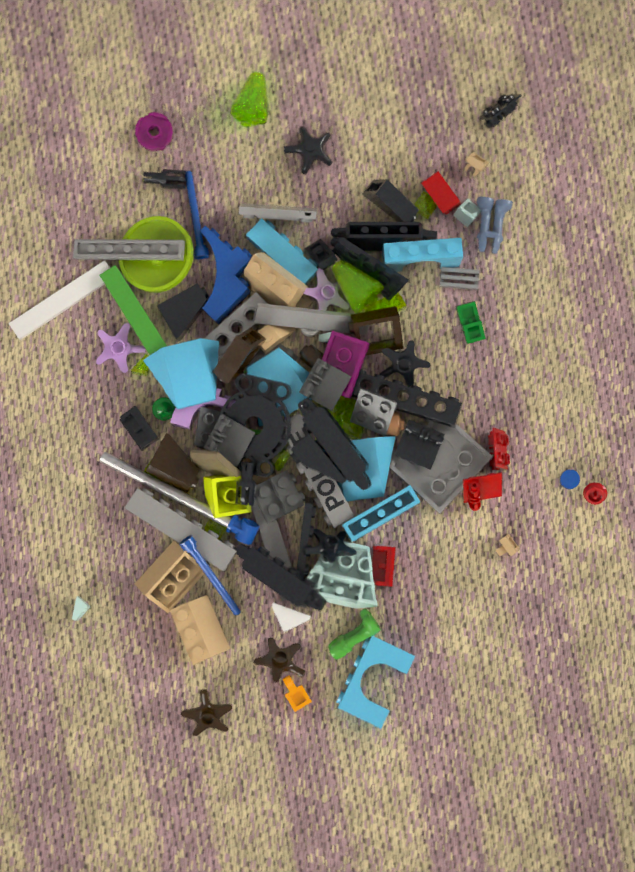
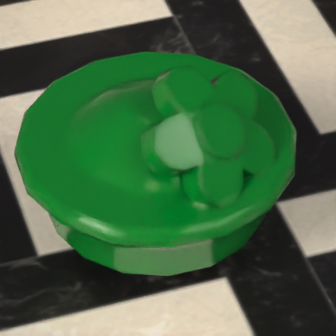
[152,397,175,421]

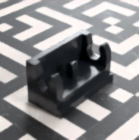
[119,406,159,451]

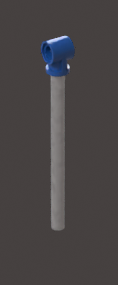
[100,452,260,545]

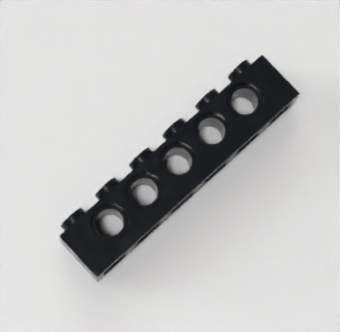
[351,369,462,428]

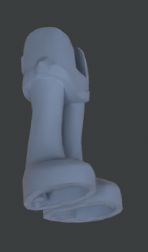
[477,197,513,254]

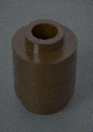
[299,344,324,369]

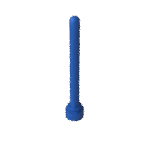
[185,171,210,260]
[179,535,241,615]

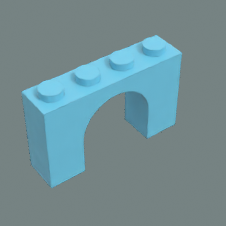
[382,238,463,272]
[336,636,415,729]

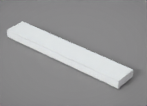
[9,260,110,340]

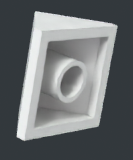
[272,603,311,632]

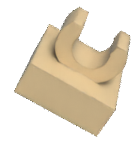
[465,152,489,177]
[495,533,520,556]

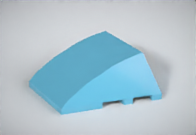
[143,338,219,410]
[246,347,312,427]
[321,436,396,501]

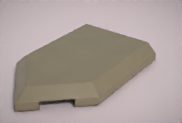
[190,450,241,477]

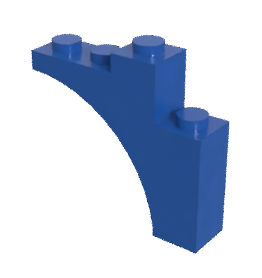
[200,225,252,325]

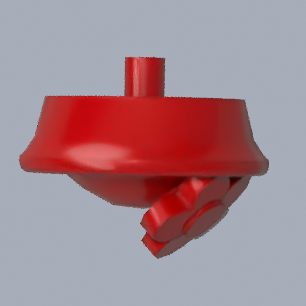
[583,482,608,505]

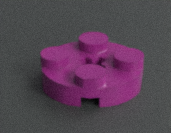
[135,112,173,151]

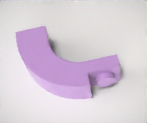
[170,388,236,430]

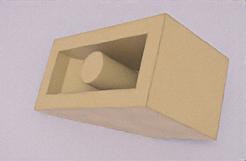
[258,325,296,354]

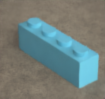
[246,218,318,285]
[342,485,420,543]

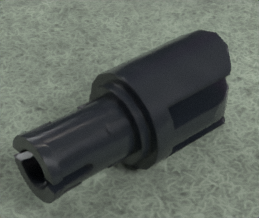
[143,169,186,189]
[235,462,256,506]

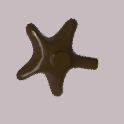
[254,637,306,683]
[181,689,232,736]

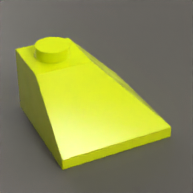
[203,475,252,518]

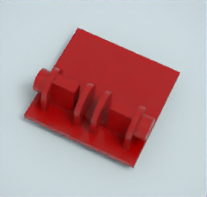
[488,428,510,470]
[463,472,502,511]

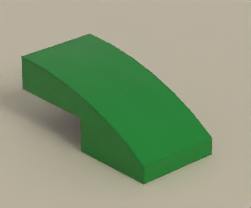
[456,301,486,344]

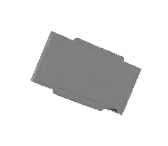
[239,203,317,222]

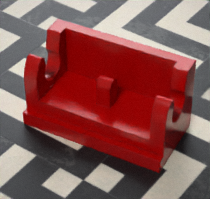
[421,171,461,215]
[372,546,396,587]

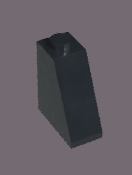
[362,179,419,222]
[157,283,209,342]

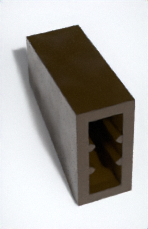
[146,433,199,493]

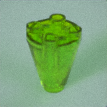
[230,72,268,128]
[331,259,384,313]

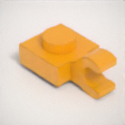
[283,675,312,712]

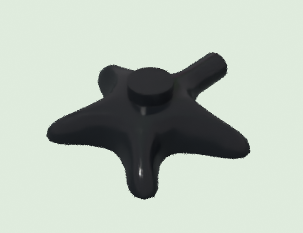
[284,126,332,174]
[380,340,431,387]
[303,529,357,563]

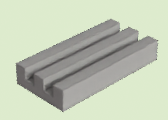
[440,267,480,290]

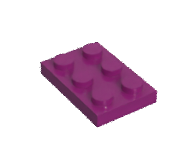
[322,331,370,399]

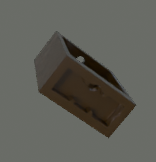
[348,306,404,356]
[213,327,266,384]

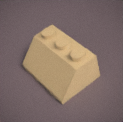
[244,252,308,307]
[135,540,205,613]
[170,595,230,665]

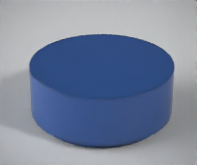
[560,470,580,489]

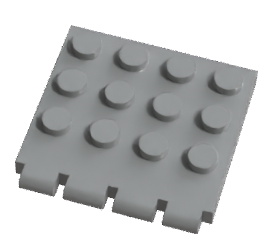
[389,410,493,514]

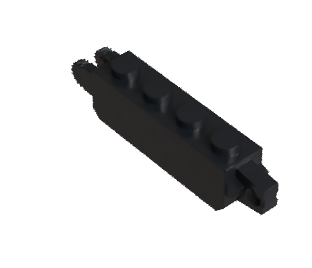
[330,222,437,251]
[298,398,372,490]
[235,544,327,611]

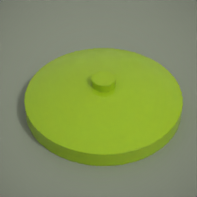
[119,216,194,293]

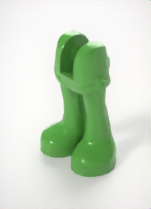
[328,608,381,659]

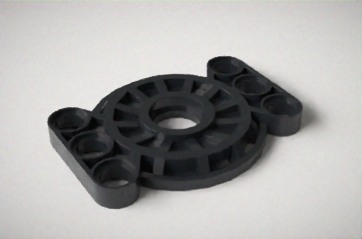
[219,374,292,477]

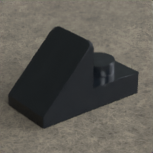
[305,239,337,270]

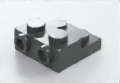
[255,470,305,524]

